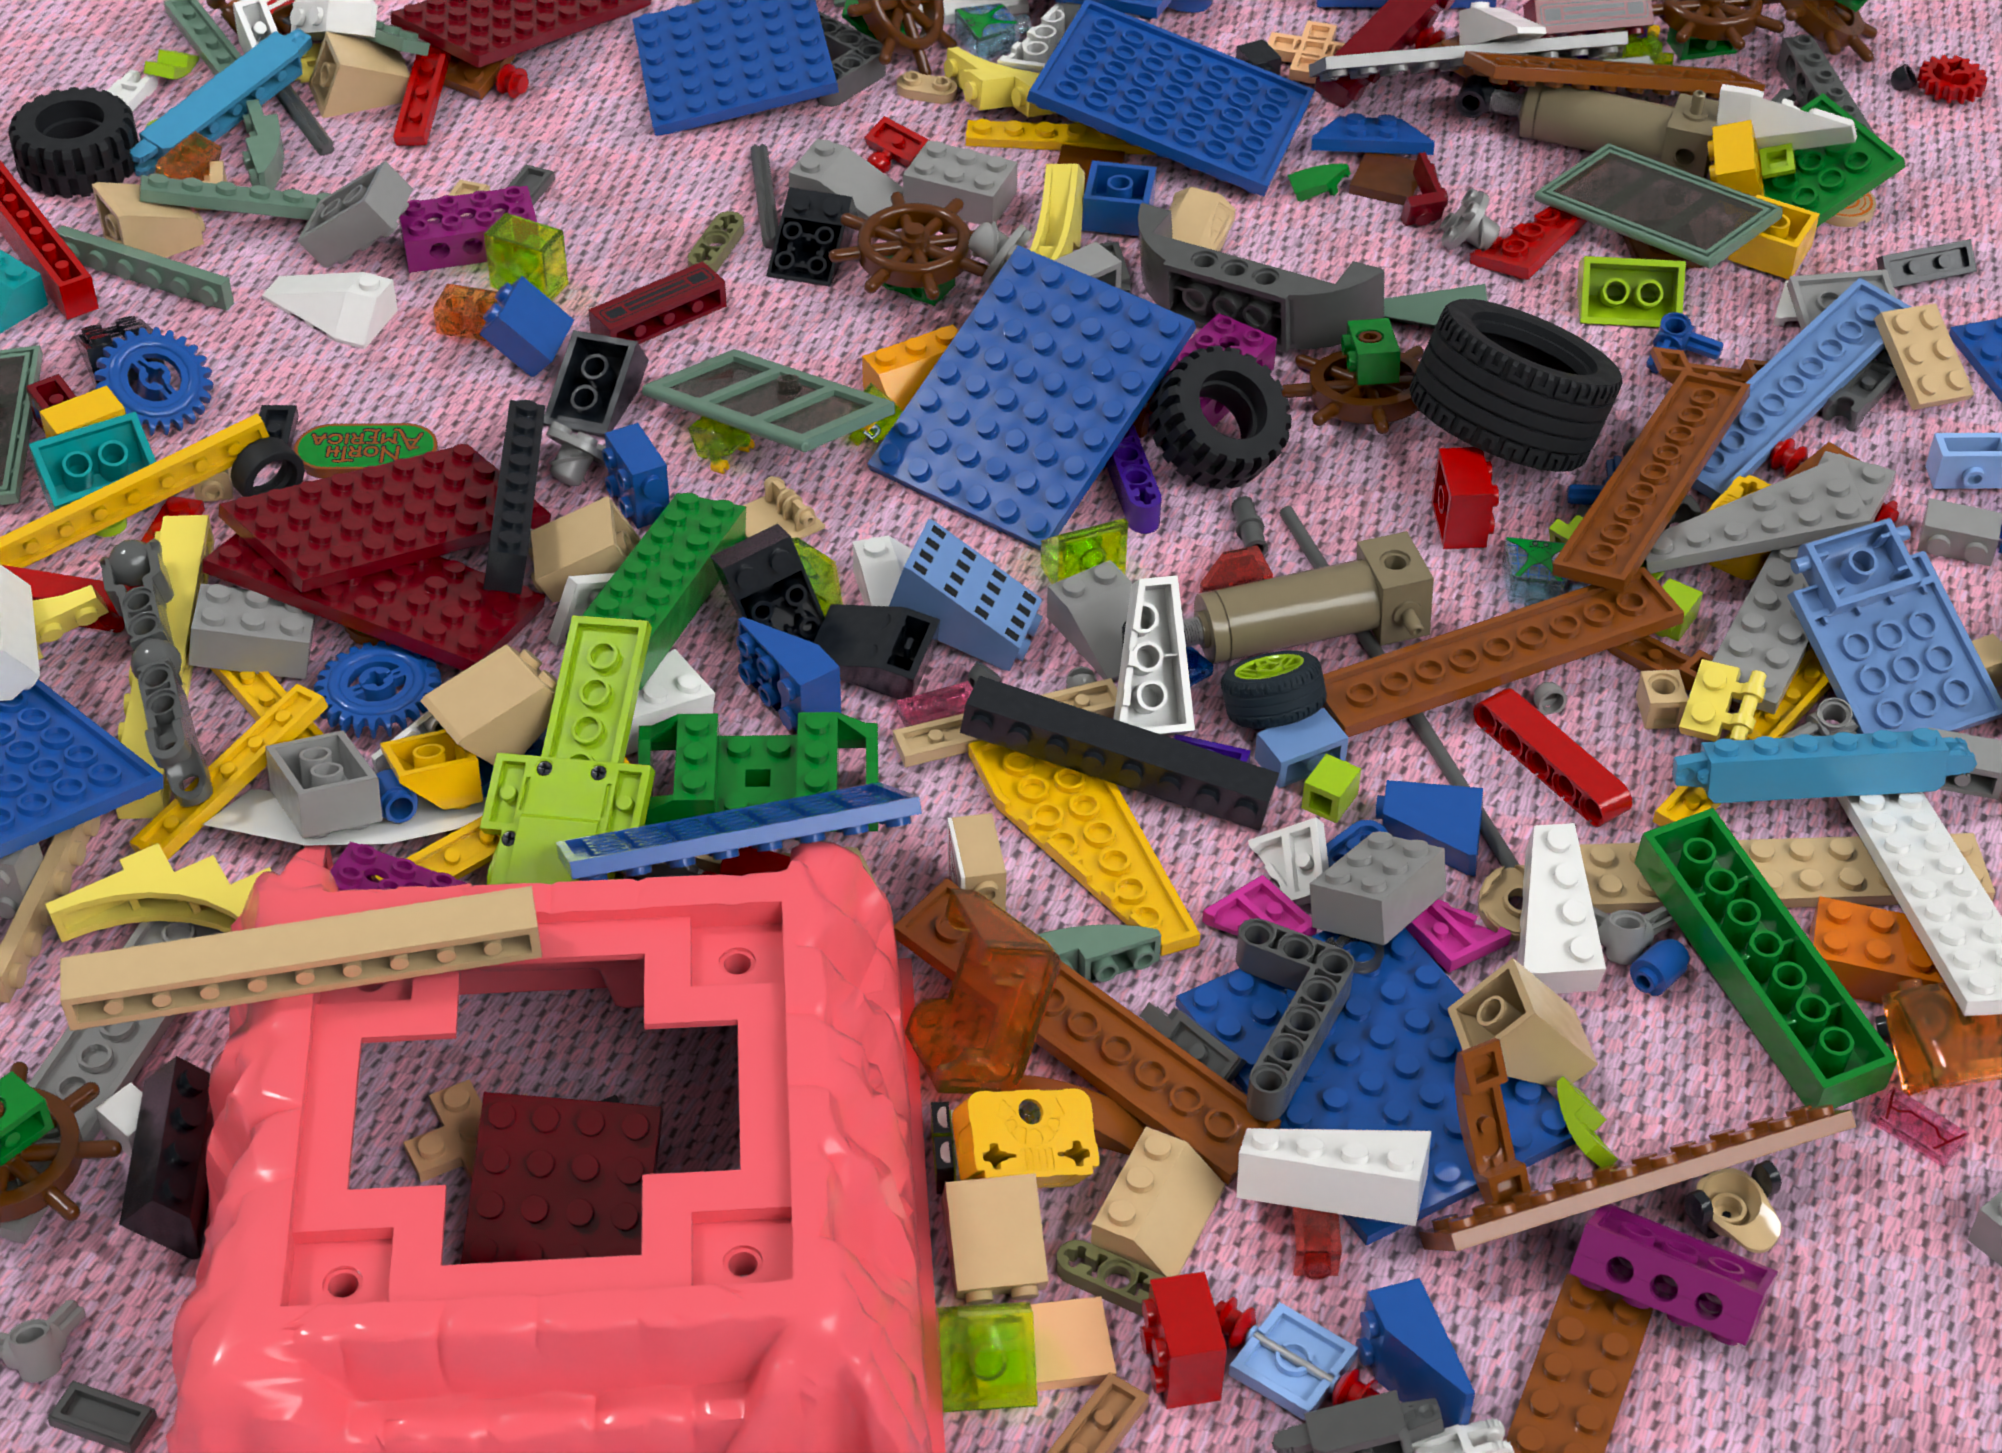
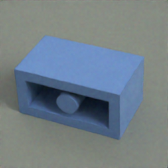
[1254,708,1349,789]

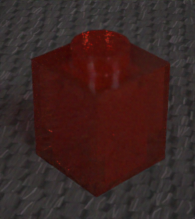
[1290,1207,1342,1280]

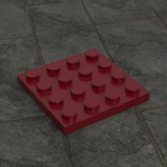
[461,1092,664,1264]

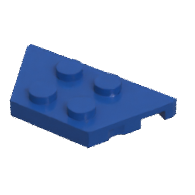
[1311,113,1435,155]

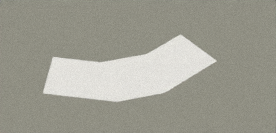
[202,789,487,846]

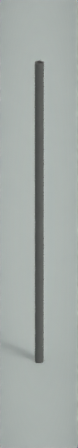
[1279,506,1520,869]

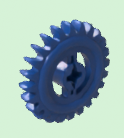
[94,327,214,436]
[313,641,442,739]

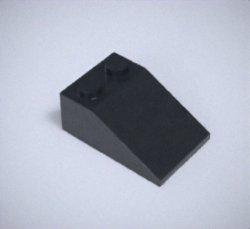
[543,330,649,437]

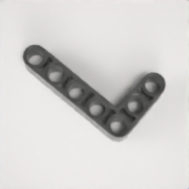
[817,11,886,107]
[1236,918,1355,1121]

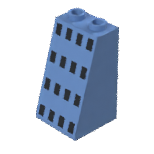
[889,519,1043,671]

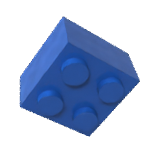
[1082,160,1157,236]

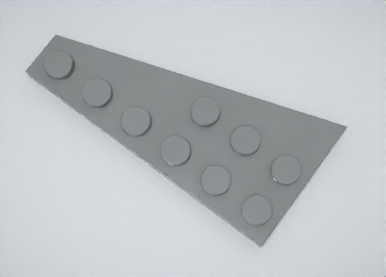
[1644,455,1871,574]

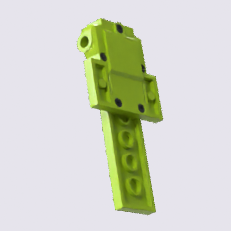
[480,615,655,885]

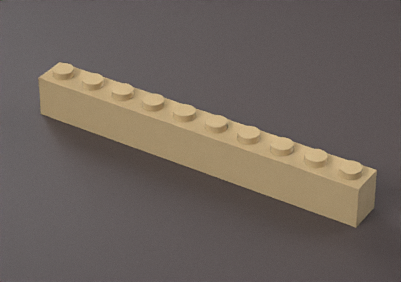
[60,886,542,1031]

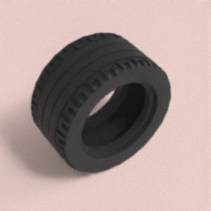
[1409,299,1623,472]

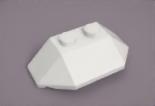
[290,0,378,41]

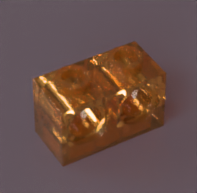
[155,131,222,181]
[433,283,498,341]

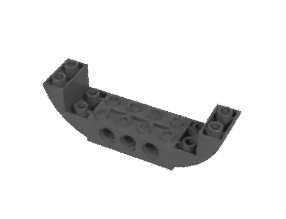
[1138,203,1384,353]

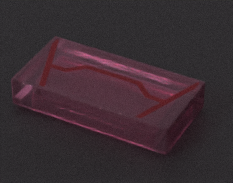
[1868,1087,1970,1168]

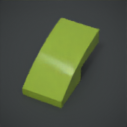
[144,49,200,79]
[1759,143,1796,179]
[1557,1076,1618,1167]

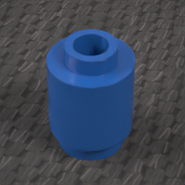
[376,769,418,823]
[1630,939,1690,996]

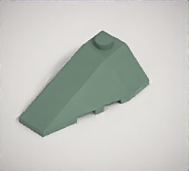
[1384,284,1489,328]

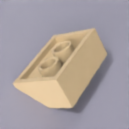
[1091,1127,1225,1277]

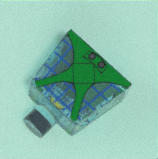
[955,3,1031,60]
[1501,537,1569,607]

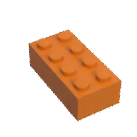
[1809,896,1975,1019]

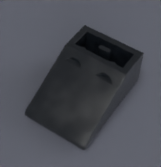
[766,187,858,287]
[74,316,165,387]
[710,524,825,643]
[813,604,940,704]

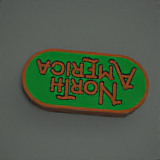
[294,423,438,479]

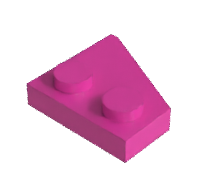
[1202,875,1317,937]
[1405,899,1512,973]

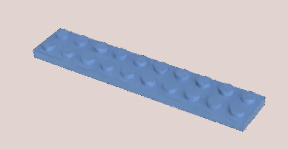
[1692,277,1911,501]

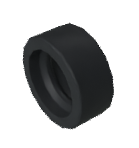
[230,437,305,497]

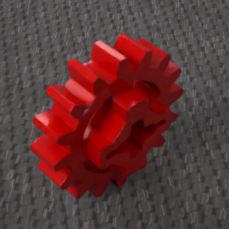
[1917,54,1988,104]

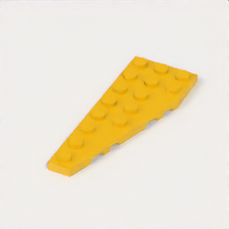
[968,740,1201,956]

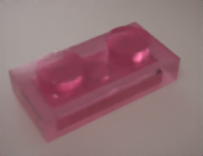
[897,681,973,727]

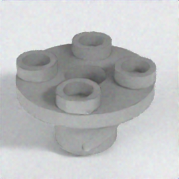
[1440,188,1500,251]
[968,222,1033,285]
[546,421,606,486]

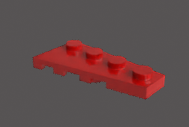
[1470,205,1591,280]

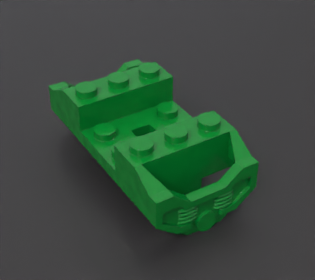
[638,712,879,832]

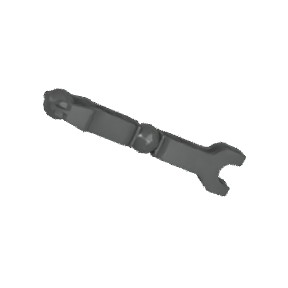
[100,538,213,807]

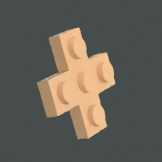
[1268,20,1345,84]
[403,1079,527,1183]

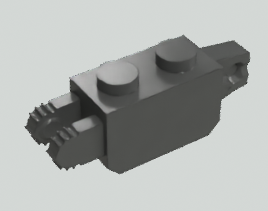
[1272,1390,1445,1453]

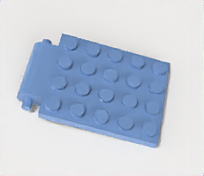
[1787,518,2002,734]

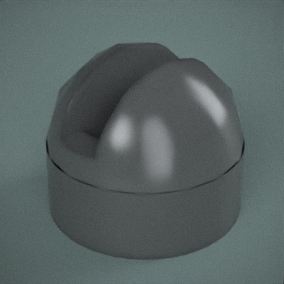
[968,661,1001,689]

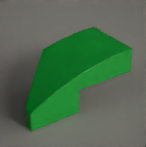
[1288,163,1351,202]

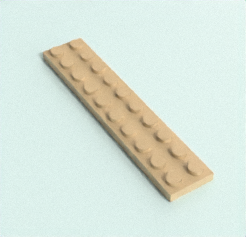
[1579,833,1995,913]

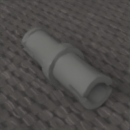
[1231,496,1268,559]

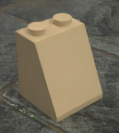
[309,31,410,118]
[92,182,205,258]
[529,496,641,602]
[420,644,558,766]
[1447,958,1598,1088]
[941,1173,1049,1305]

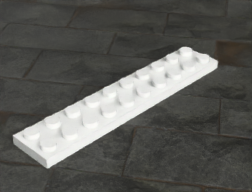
[1837,792,2002,1016]

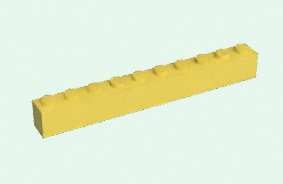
[116,515,215,819]

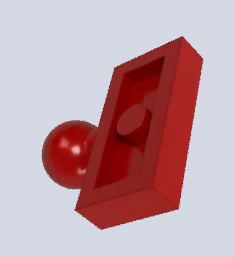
[864,116,931,173]

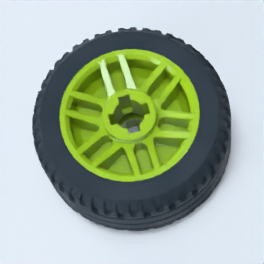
[1221,650,1327,729]

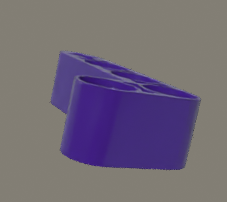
[1104,424,1162,534]

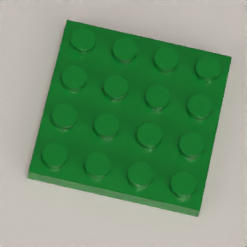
[1763,93,1906,227]

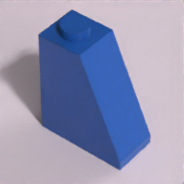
[1376,780,1483,876]

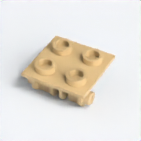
[743,476,825,543]

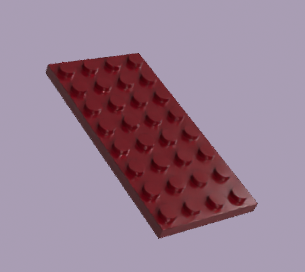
[391,0,651,68]
[218,444,552,593]
[202,533,545,671]

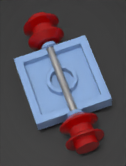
[1215,1297,1381,1421]

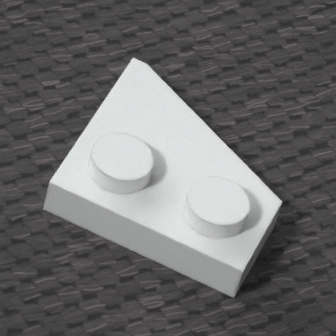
[548,573,615,646]
[1248,817,1329,906]

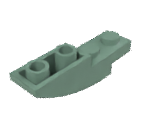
[242,99,285,190]
[1029,924,1161,983]

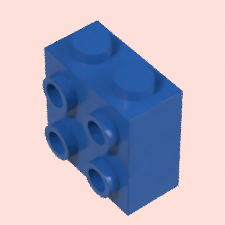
[480,276,574,377]
[602,423,670,529]

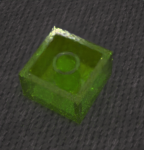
[484,213,569,300]

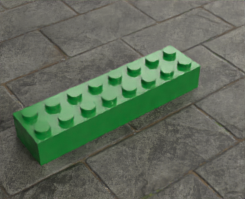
[567,493,746,690]
[1634,808,1898,1109]

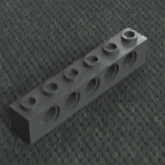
[1776,35,1876,135]

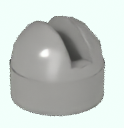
[1066,666,1097,689]
[1533,682,1567,715]

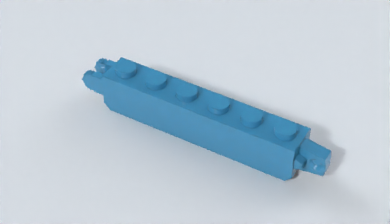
[129,28,313,177]
[1672,728,1978,803]

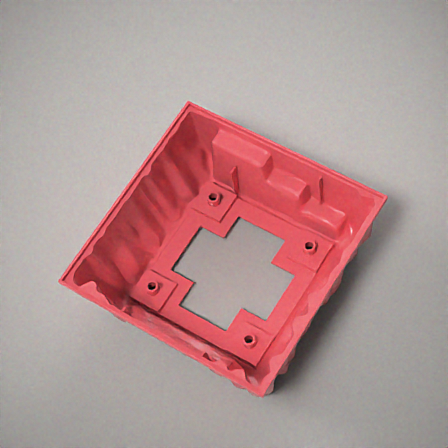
[166,842,946,1453]

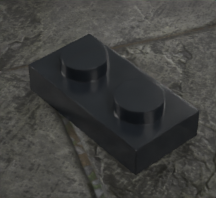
[259,405,299,462]

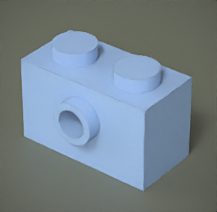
[1925,433,2002,489]

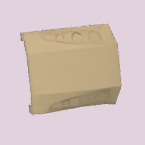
[1168,186,1236,251]

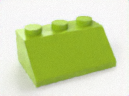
[1577,256,1686,328]

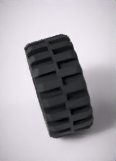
[8,87,139,198]
[1149,346,1292,489]

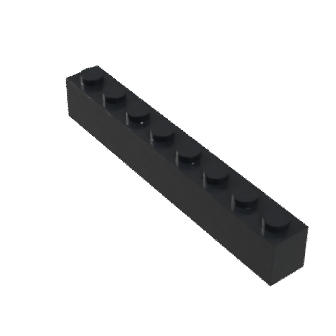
[483,400,545,594]
[960,676,1279,831]

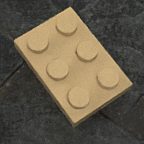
[1874,303,1975,410]

